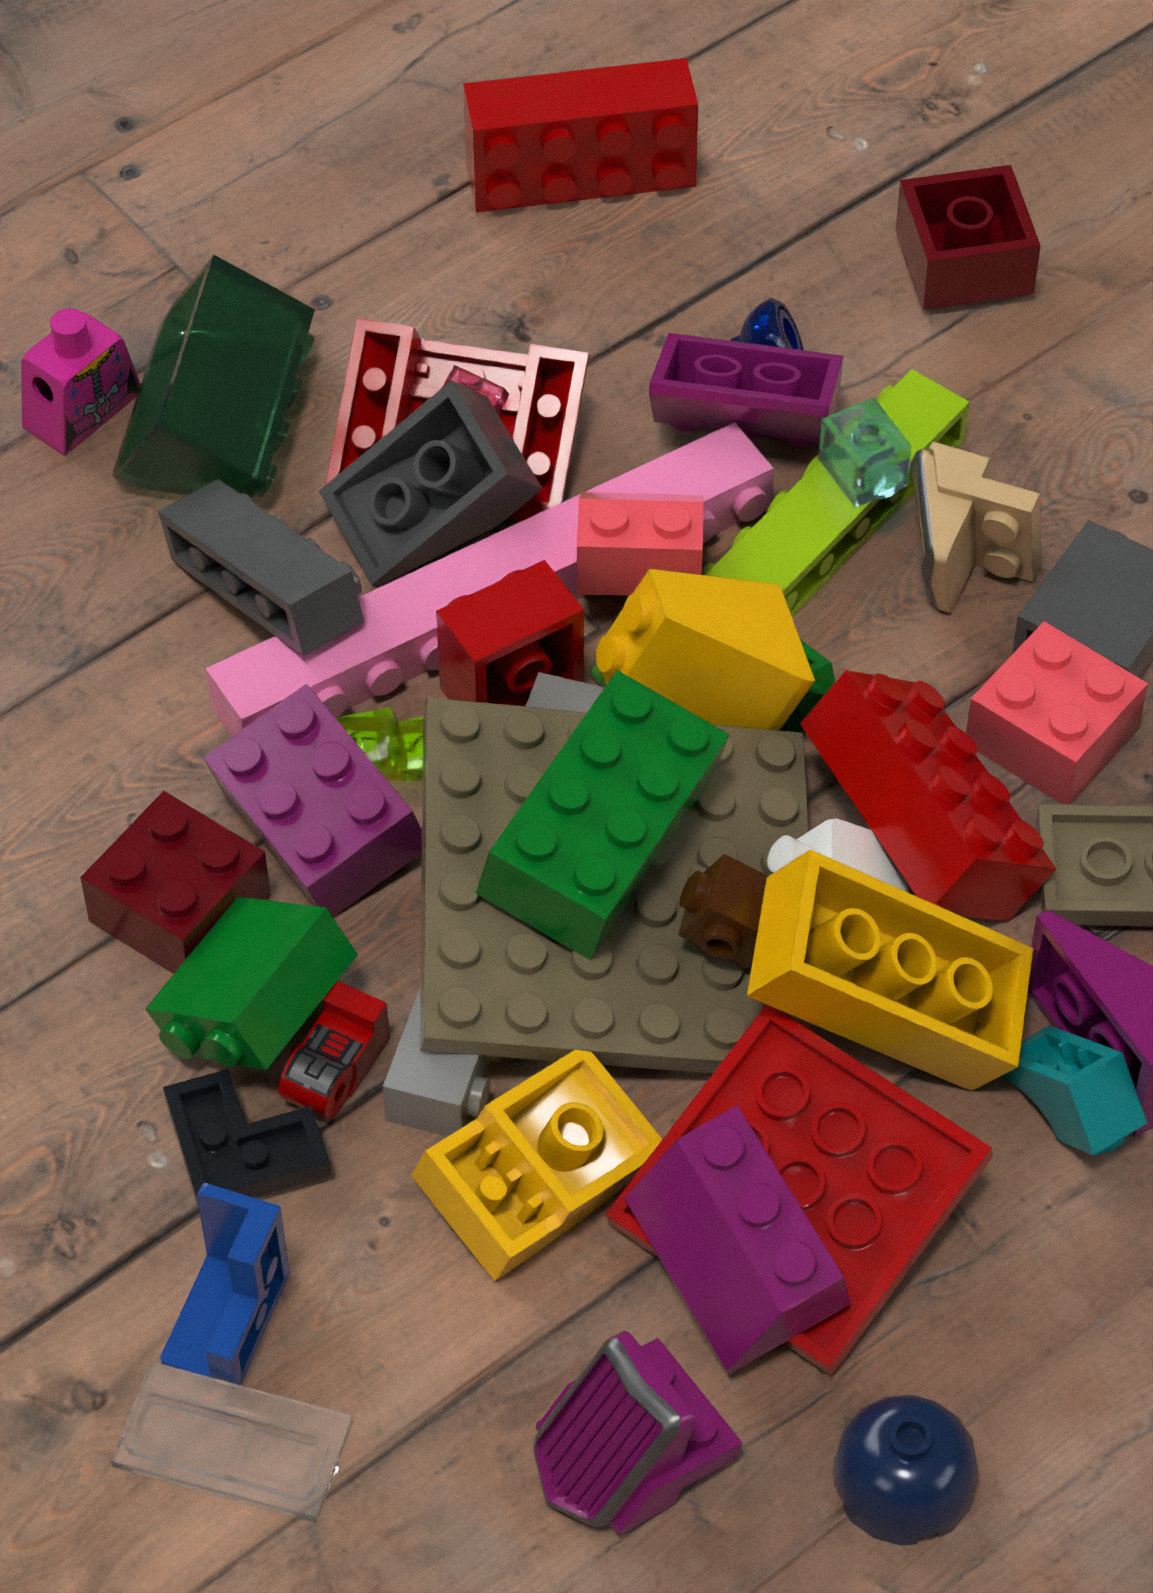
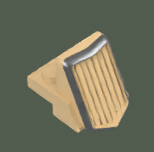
[910,442,1042,613]

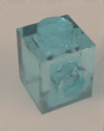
[819,398,912,508]

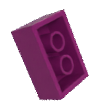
[203,683,422,917]

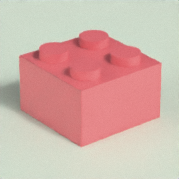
[966,621,1148,804]

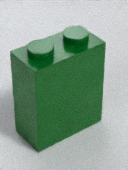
[145,897,358,1070]

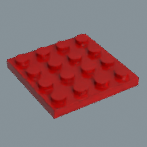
[605,1004,993,1376]

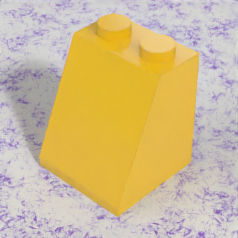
[595,569,815,731]

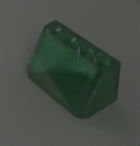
[113,255,315,498]

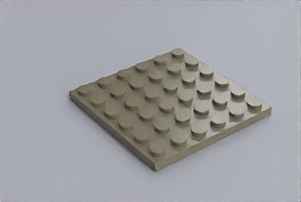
[420,697,820,1073]

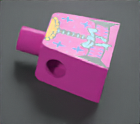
[21,308,142,456]

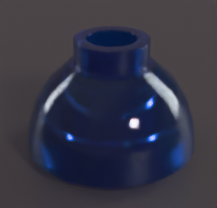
[730,298,804,350]

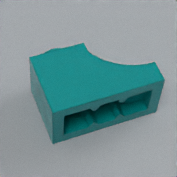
[1003,1025,1147,1156]

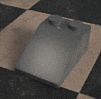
[319,380,543,587]

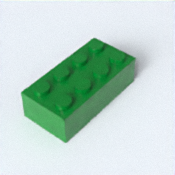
[476,670,730,960]

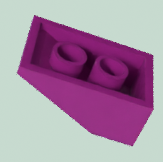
[1028,910,1153,1137]

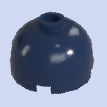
[833,1395,978,1546]

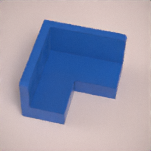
[160,1183,290,1392]

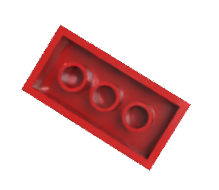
[463,58,698,212]
[800,670,1057,921]

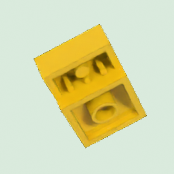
[411,1049,662,1282]

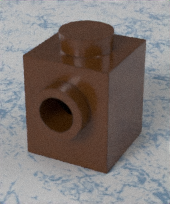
[678,854,768,969]

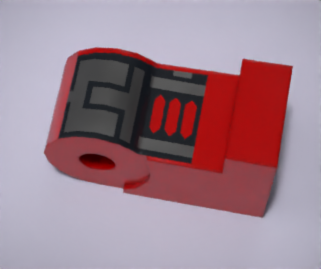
[278,981,390,1119]

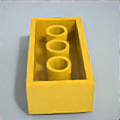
[747,849,1033,1091]

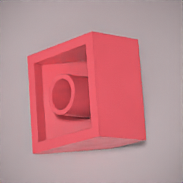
[577,492,704,596]

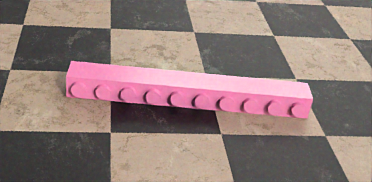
[206,422,774,737]

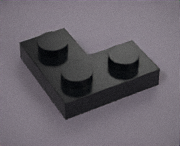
[163,1069,331,1210]

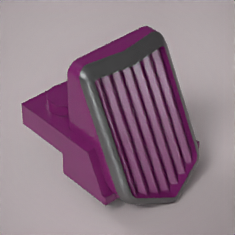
[533,1331,743,1536]

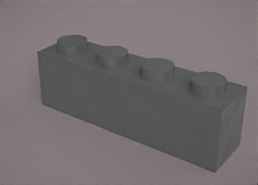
[158,479,364,656]

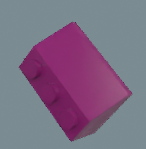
[649,333,843,447]
[624,1105,850,1375]

